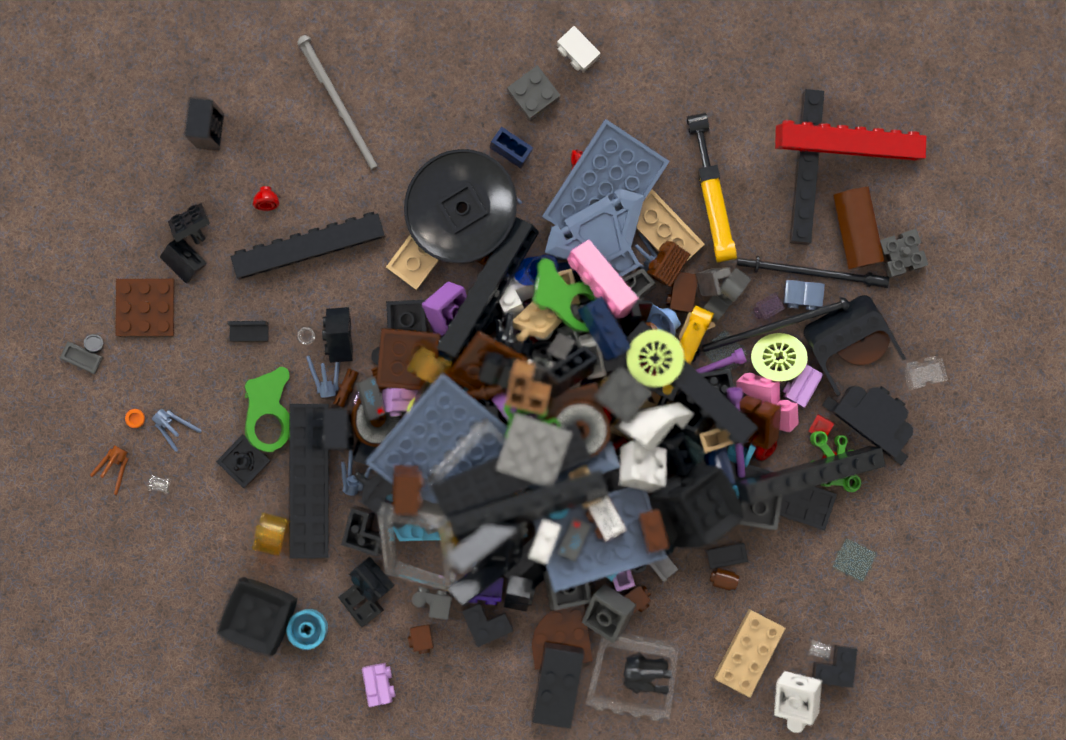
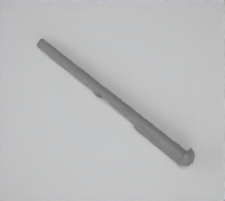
[298,35,377,169]

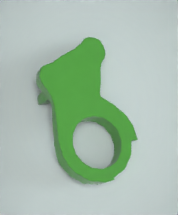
[533,258,597,332]
[244,367,289,452]

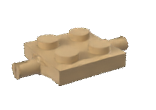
[513,301,562,342]

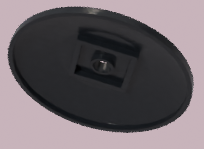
[404,149,518,264]

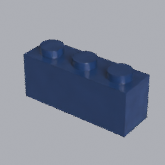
[577,296,631,361]

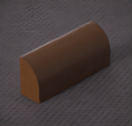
[833,186,884,269]

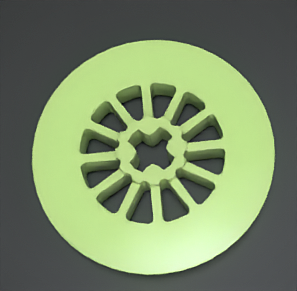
[627,330,684,387]
[751,333,808,381]

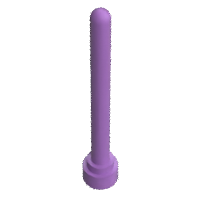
[696,348,747,373]
[727,387,745,478]

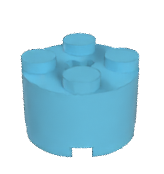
[287,609,328,650]

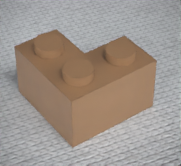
[506,360,551,414]

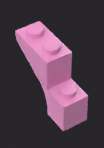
[736,373,799,432]

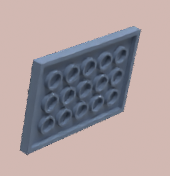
[542,119,670,236]
[533,487,667,592]

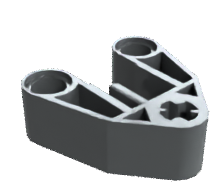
[703,267,751,323]

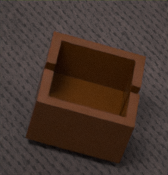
[739,395,781,450]
[392,465,423,515]

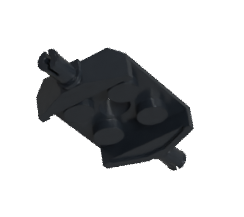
[354,471,428,529]

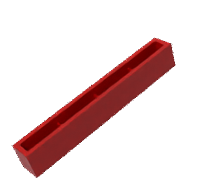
[775,120,926,161]

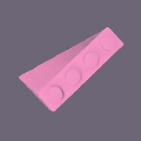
[567,240,638,318]

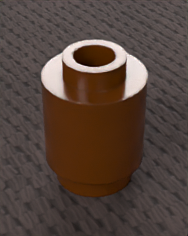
[710,568,739,591]

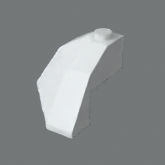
[614,402,694,452]

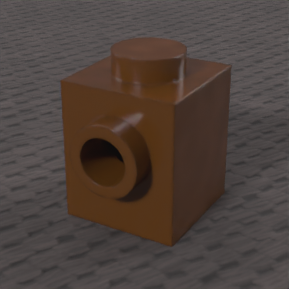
[623,584,651,614]
[408,624,434,654]

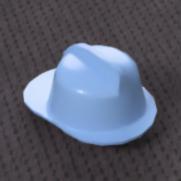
[647,304,681,337]

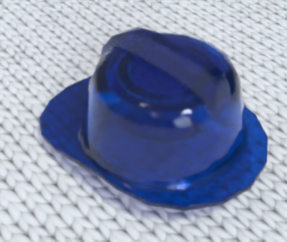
[514,255,558,286]

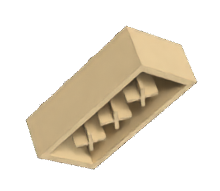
[714,609,785,697]

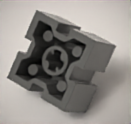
[880,229,929,278]

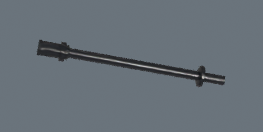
[736,256,889,288]

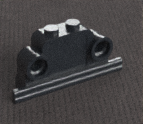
[822,386,913,466]

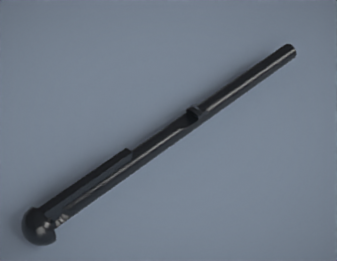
[702,297,849,352]

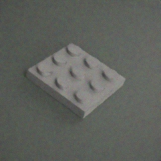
[496,413,572,487]

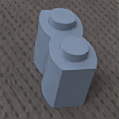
[783,280,825,311]

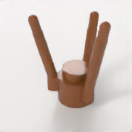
[90,445,129,495]

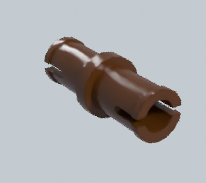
[333,368,359,408]
[466,384,506,401]

